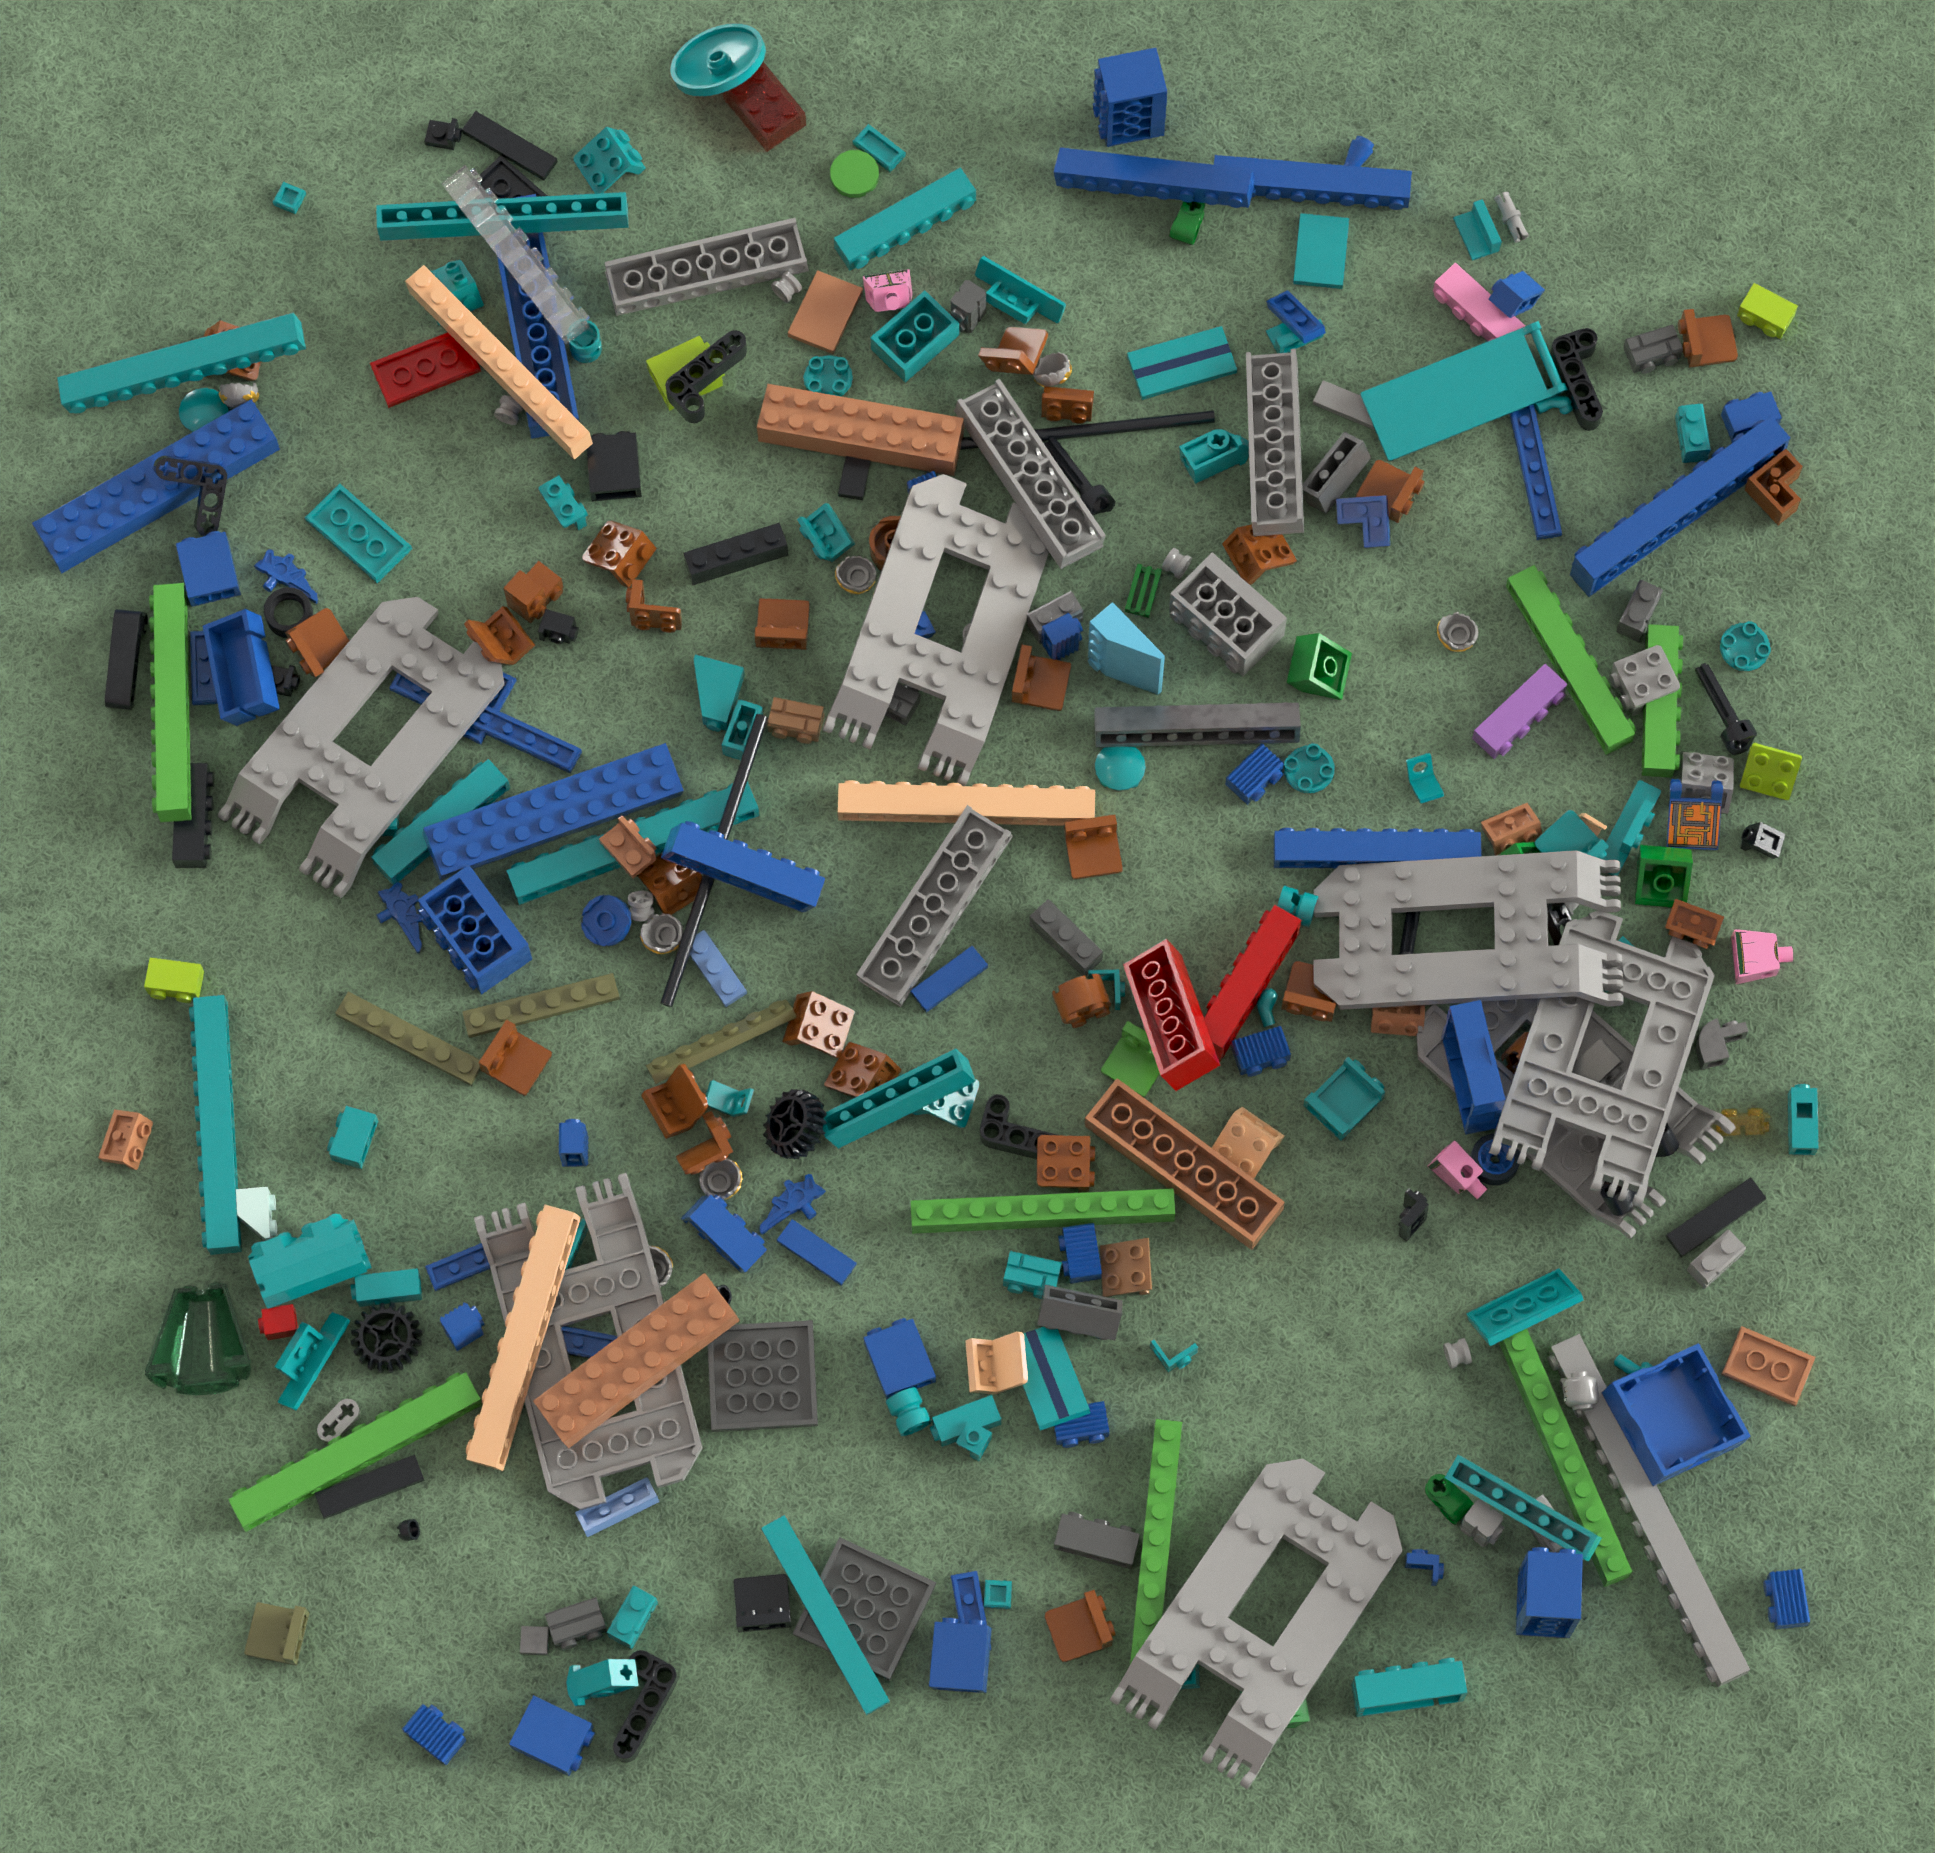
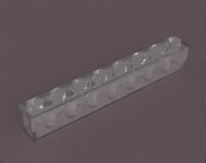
[442,165,590,345]

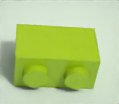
[1737,283,1798,339]
[144,957,204,1003]

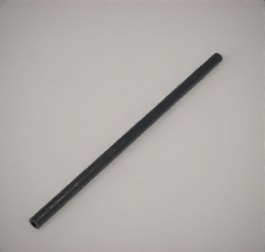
[960,410,1215,450]
[660,714,768,1007]

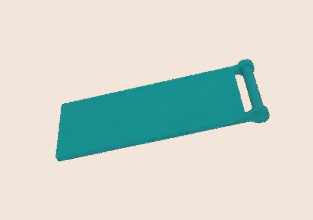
[1360,321,1568,461]

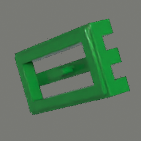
[1125,564,1162,618]

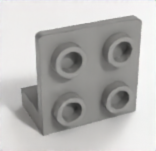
[1681,752,1734,814]

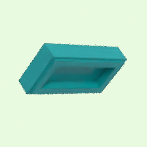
[853,124,906,172]

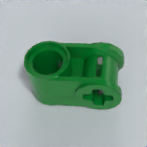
[1169,201,1205,245]
[1425,1474,1474,1525]

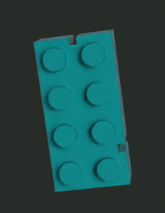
[1351,1658,1467,1717]

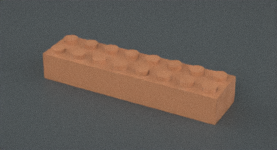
[757,384,964,476]
[1085,1078,1285,1250]
[533,1273,740,1449]

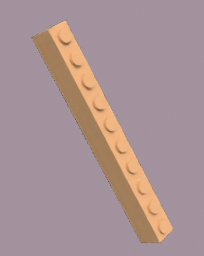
[405,265,593,459]
[838,780,1095,826]
[466,1205,581,1471]

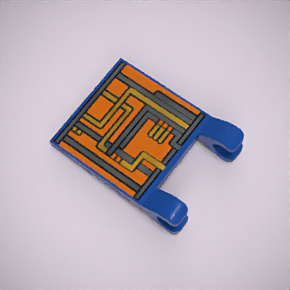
[1666,779,1723,850]

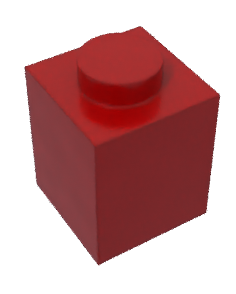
[258,1304,298,1340]

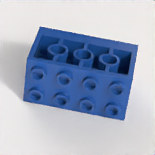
[1093,48,1167,147]
[418,865,532,994]
[1516,1547,1583,1638]

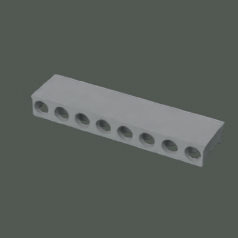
[605,218,809,316]
[1246,349,1304,536]
[954,379,1106,569]
[856,805,1013,1007]

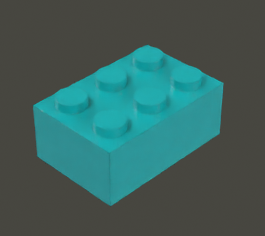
[870,290,959,383]

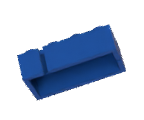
[203,609,280,726]

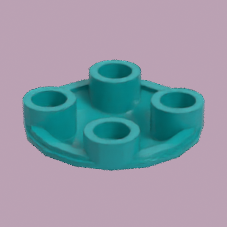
[803,355,853,396]
[179,388,229,432]
[1720,621,1771,671]
[1284,743,1335,793]
[1095,747,1146,791]

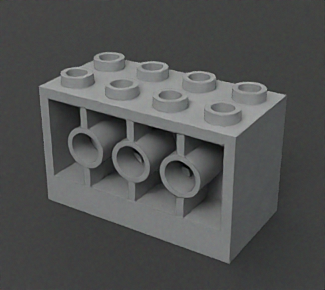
[1169,552,1287,676]

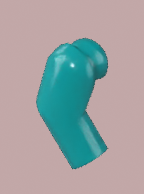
[1534,395,1573,414]
[1256,988,1277,1027]
[1614,1354,1653,1375]

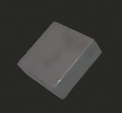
[520,1626,549,1655]

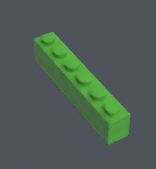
[1641,624,1683,778]

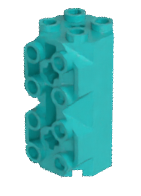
[248,1214,372,1309]

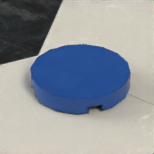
[581,895,631,947]

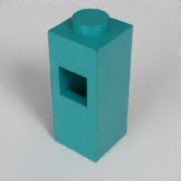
[1787,1084,1819,1155]
[351,1268,422,1307]
[929,1395,1001,1447]

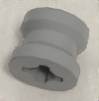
[771,271,802,303]
[494,395,523,425]
[1161,548,1192,579]
[628,891,654,921]
[1443,1338,1472,1369]

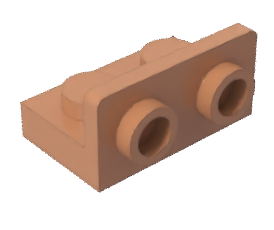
[1481,803,1542,856]
[599,816,656,879]
[1371,1005,1425,1036]
[98,1109,153,1170]

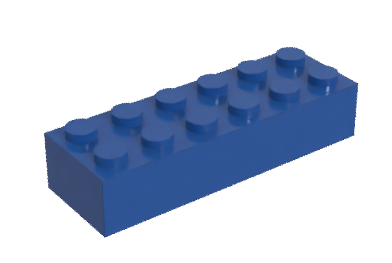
[661,821,825,913]

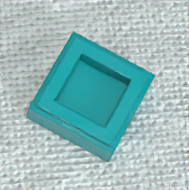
[273,182,306,214]
[984,1580,1012,1609]

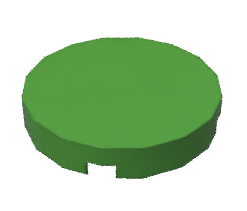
[830,150,879,198]

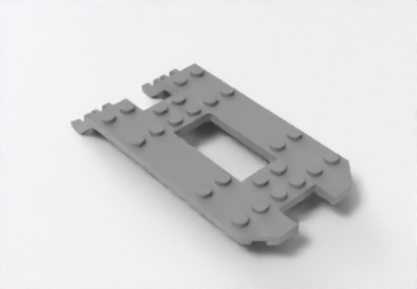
[822,474,1049,786]
[218,597,505,898]
[1314,851,1623,1010]
[1489,910,1714,1208]
[1416,949,1736,1239]
[474,1173,703,1510]
[1110,1459,1403,1789]

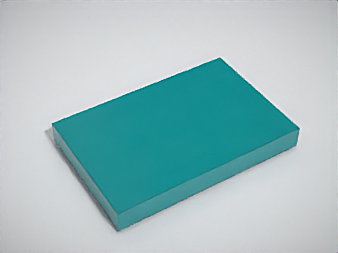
[1293,213,1349,289]

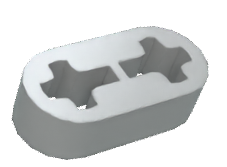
[317,1399,360,1444]

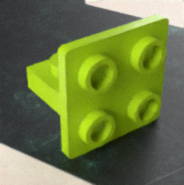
[1740,743,1802,800]

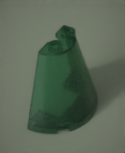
[145,1283,251,1395]

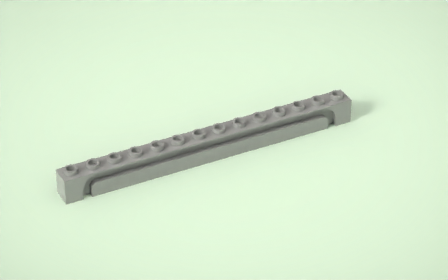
[1547,1334,1750,1687]

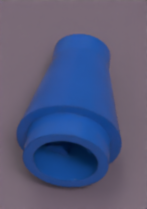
[1344,136,1374,167]

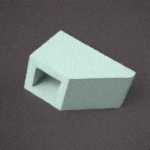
[236,1187,277,1241]

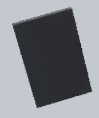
[466,155,547,200]

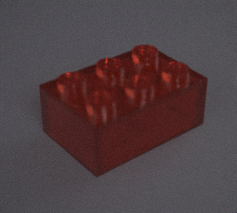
[723,62,806,152]

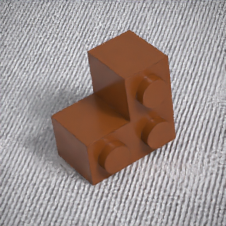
[1744,449,1803,525]
[504,561,563,624]

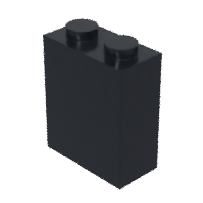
[587,431,642,502]

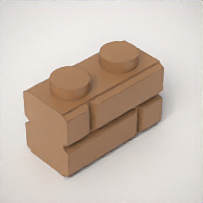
[767,697,824,744]

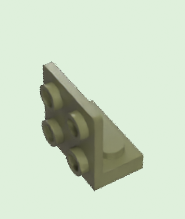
[244,1602,310,1666]

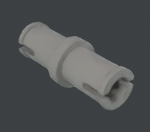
[1494,192,1529,243]

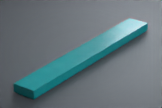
[761,1515,890,1716]

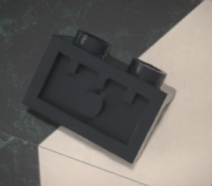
[1398,1188,1429,1242]

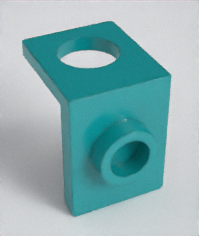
[1406,753,1444,804]
[1088,969,1125,1010]
[706,1080,754,1117]
[1150,1339,1198,1372]

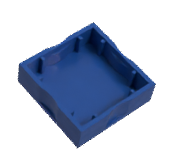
[1441,1000,1506,1135]
[1601,1343,1751,1486]

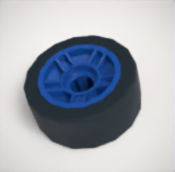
[1470,1133,1520,1186]

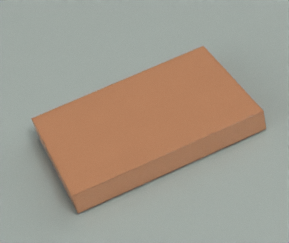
[788,270,863,354]
[1721,1326,1816,1406]

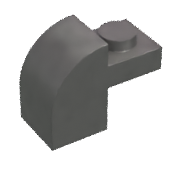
[1696,1018,1748,1070]

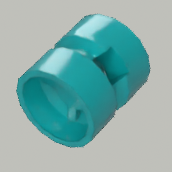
[567,320,602,363]
[1277,885,1319,928]
[885,1387,932,1436]

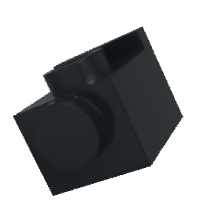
[538,609,579,644]

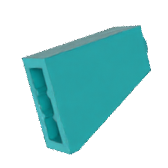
[694,655,745,732]

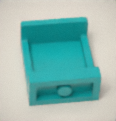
[1303,1057,1385,1141]

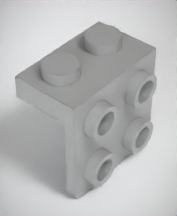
[1609,645,1680,717]

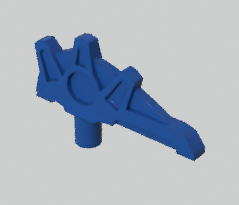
[254,550,318,604]
[376,882,422,954]
[760,1174,826,1235]

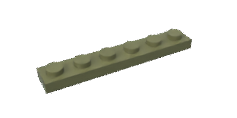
[462,973,620,1038]
[335,991,481,1086]
[646,999,796,1084]

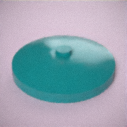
[670,24,766,96]

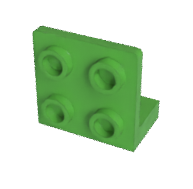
[1101,1021,1160,1098]

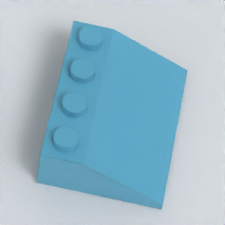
[1088,602,1165,695]

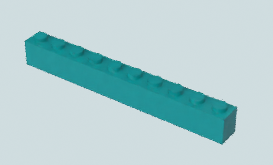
[376,192,629,241]
[57,313,306,414]
[506,781,759,905]
[189,995,242,1255]

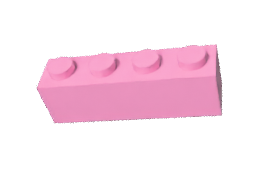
[1433,263,1526,341]

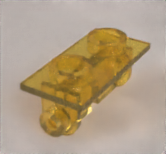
[1716,1108,1770,1136]

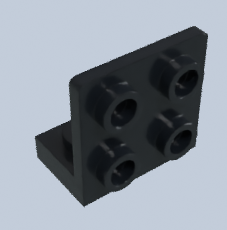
[733,1574,792,1633]

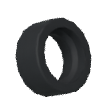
[264,587,313,638]

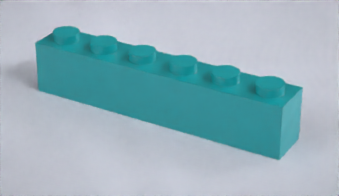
[834,167,976,271]
[371,759,510,885]
[823,1049,976,1149]
[1445,1455,1602,1561]

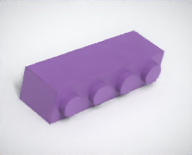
[1472,664,1567,759]

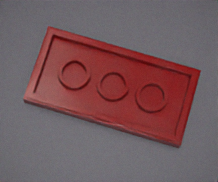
[370,332,481,408]

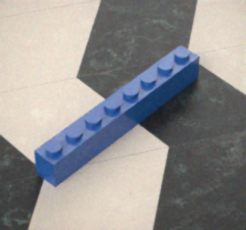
[1054,148,1255,208]
[1214,155,1412,210]
[1273,828,1481,868]

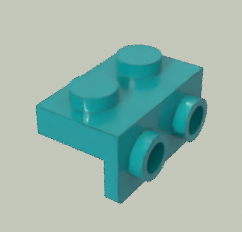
[538,475,588,531]
[797,503,855,562]

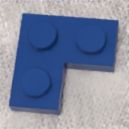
[1336,495,1390,548]

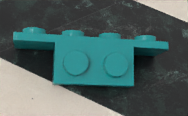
[975,256,1066,324]
[1602,780,1661,876]
[275,1312,350,1411]

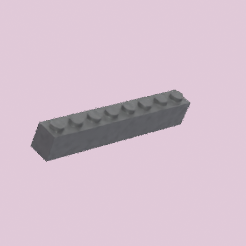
[1094,702,1301,747]

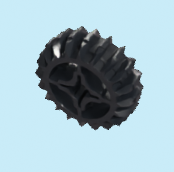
[763,1089,827,1160]
[351,1302,423,1373]

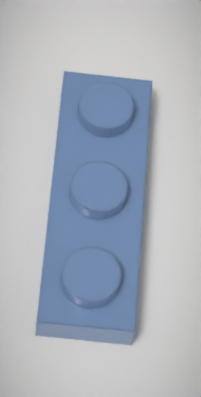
[689,930,747,1007]
[575,1477,659,1537]

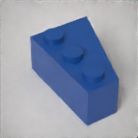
[681,1194,767,1273]

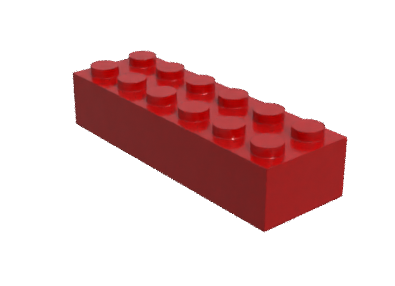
[1204,905,1301,1062]
[1123,939,1220,1091]

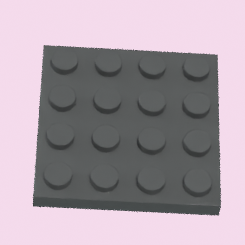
[708,1320,818,1432]
[793,1537,936,1681]

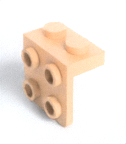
[965,1332,1028,1395]

